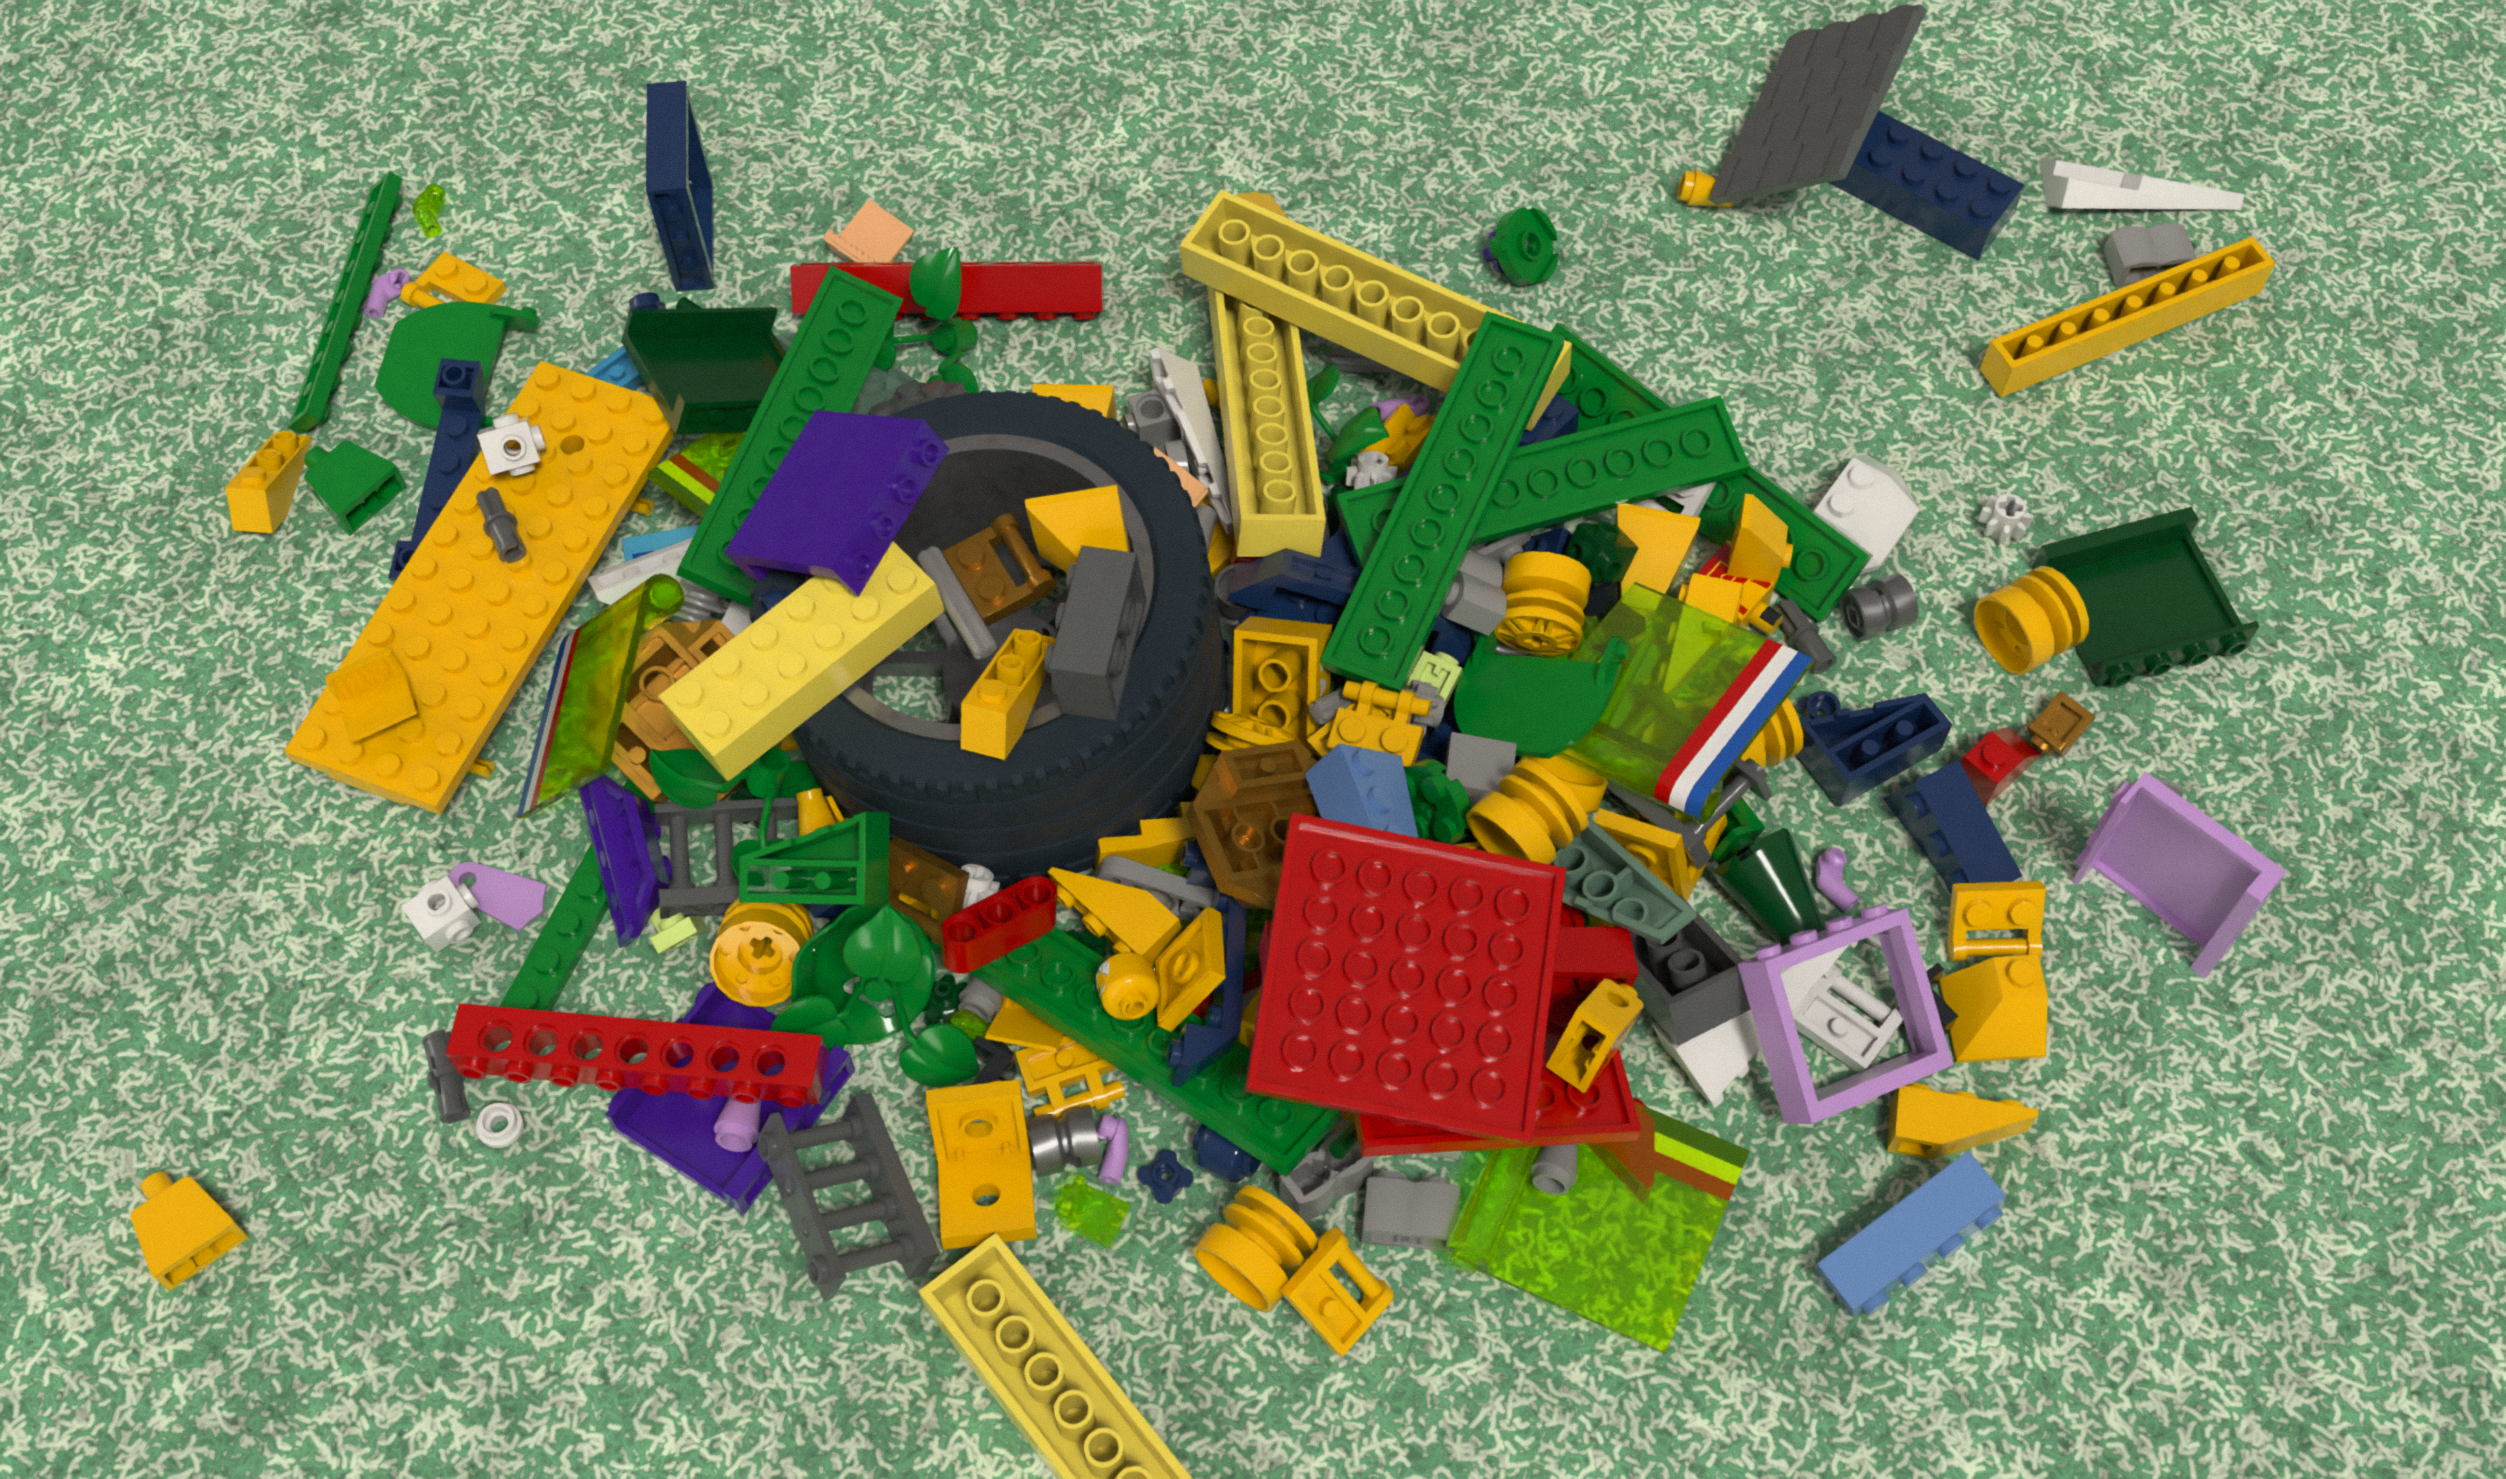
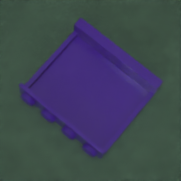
[724,410,949,596]
[605,981,856,1215]

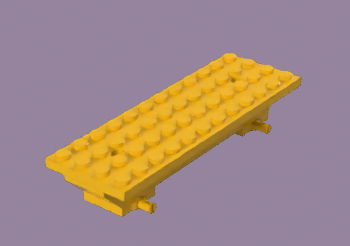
[283,360,675,815]

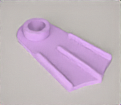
[448,862,547,932]

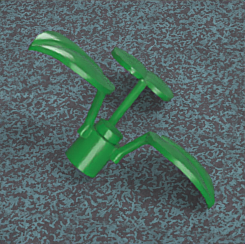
[874,247,979,393]
[1306,362,1389,487]
[649,747,819,879]
[770,903,980,1087]

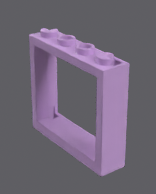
[1737,903,1953,1124]

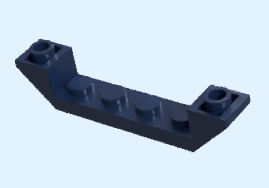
[388,358,486,581]
[1227,548,1475,667]
[1166,835,1247,1087]

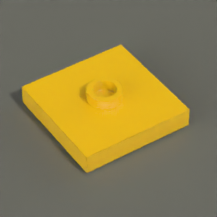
[1155,906,1226,1032]

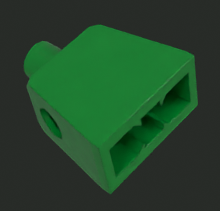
[304,441,407,536]

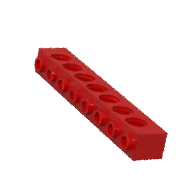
[446,1003,829,1108]

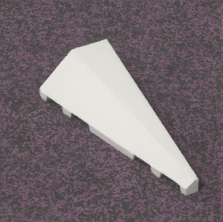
[2040,157,2245,210]
[1149,347,1234,534]
[1652,941,1858,1108]

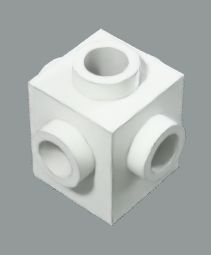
[477,413,546,476]
[401,875,481,953]

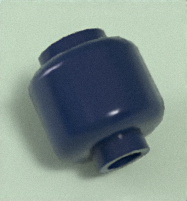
[1193,1124,1261,1183]

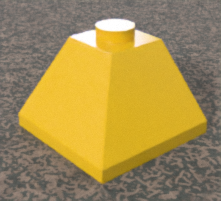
[1025,485,1130,573]
[1938,954,2048,1063]

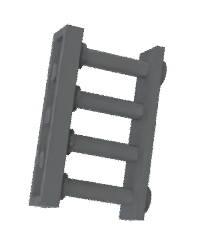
[1569,684,1772,870]
[655,796,828,919]
[757,1093,940,1301]

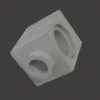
[1123,389,1182,446]

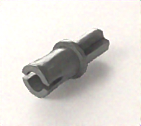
[476,487,526,563]
[1773,599,1837,674]

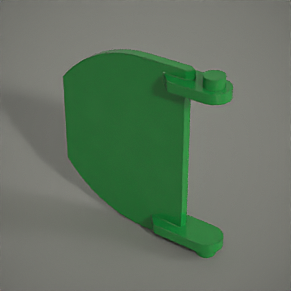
[375,302,540,430]
[1454,631,1631,759]

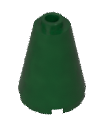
[1712,828,1826,946]

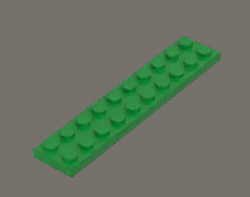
[676,265,903,608]
[1320,311,1564,693]
[1551,323,1873,622]
[1334,395,1750,571]
[926,891,1342,1177]

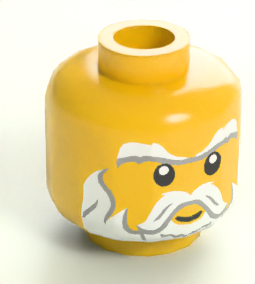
[1096,952,1160,1021]

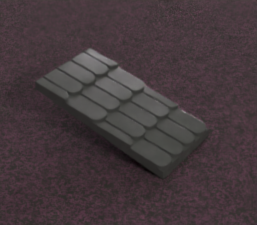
[1709,4,1927,205]

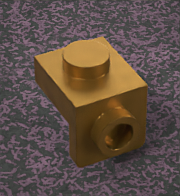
[2027,691,2096,757]

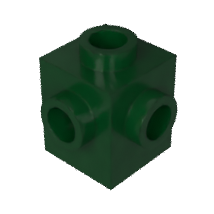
[1563,521,1639,584]

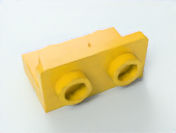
[1360,403,1437,476]

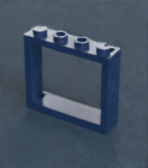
[646,81,714,292]

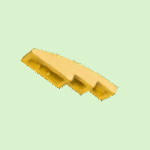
[1094,801,1194,875]

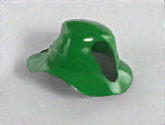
[791,904,935,1045]

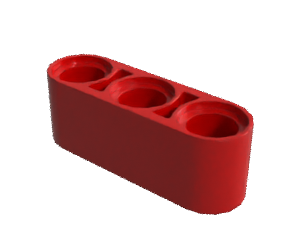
[941,876,1057,973]

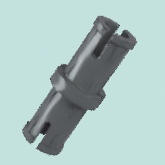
[422,1030,471,1124]

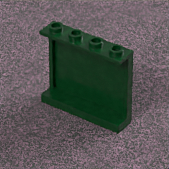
[621,307,786,435]
[2032,507,2259,687]

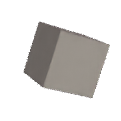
[1441,732,1517,830]

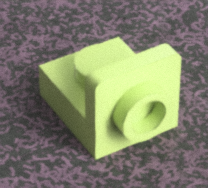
[1405,651,1463,707]
[650,907,709,954]

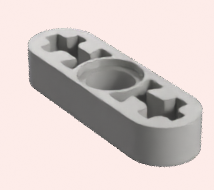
[1096,856,1215,923]

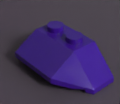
[576,768,672,948]

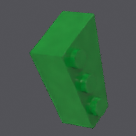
[739,811,890,905]

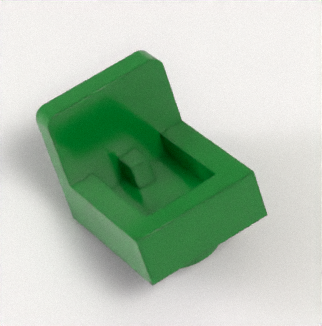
[1712,797,1765,861]

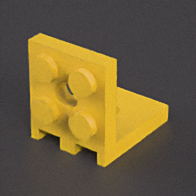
[1593,789,1727,901]
[926,1079,1037,1250]

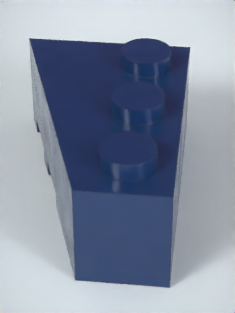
[1797,693,1952,807]
[1883,760,2022,895]

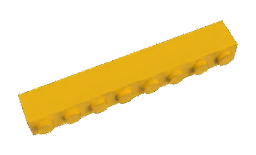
[1980,236,2276,397]

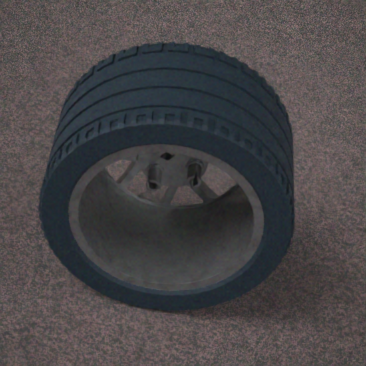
[750,390,1228,889]

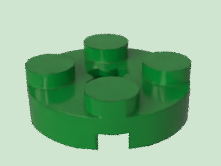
[1489,207,1559,287]
[1405,759,1471,845]

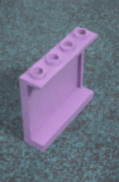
[2072,771,2287,979]

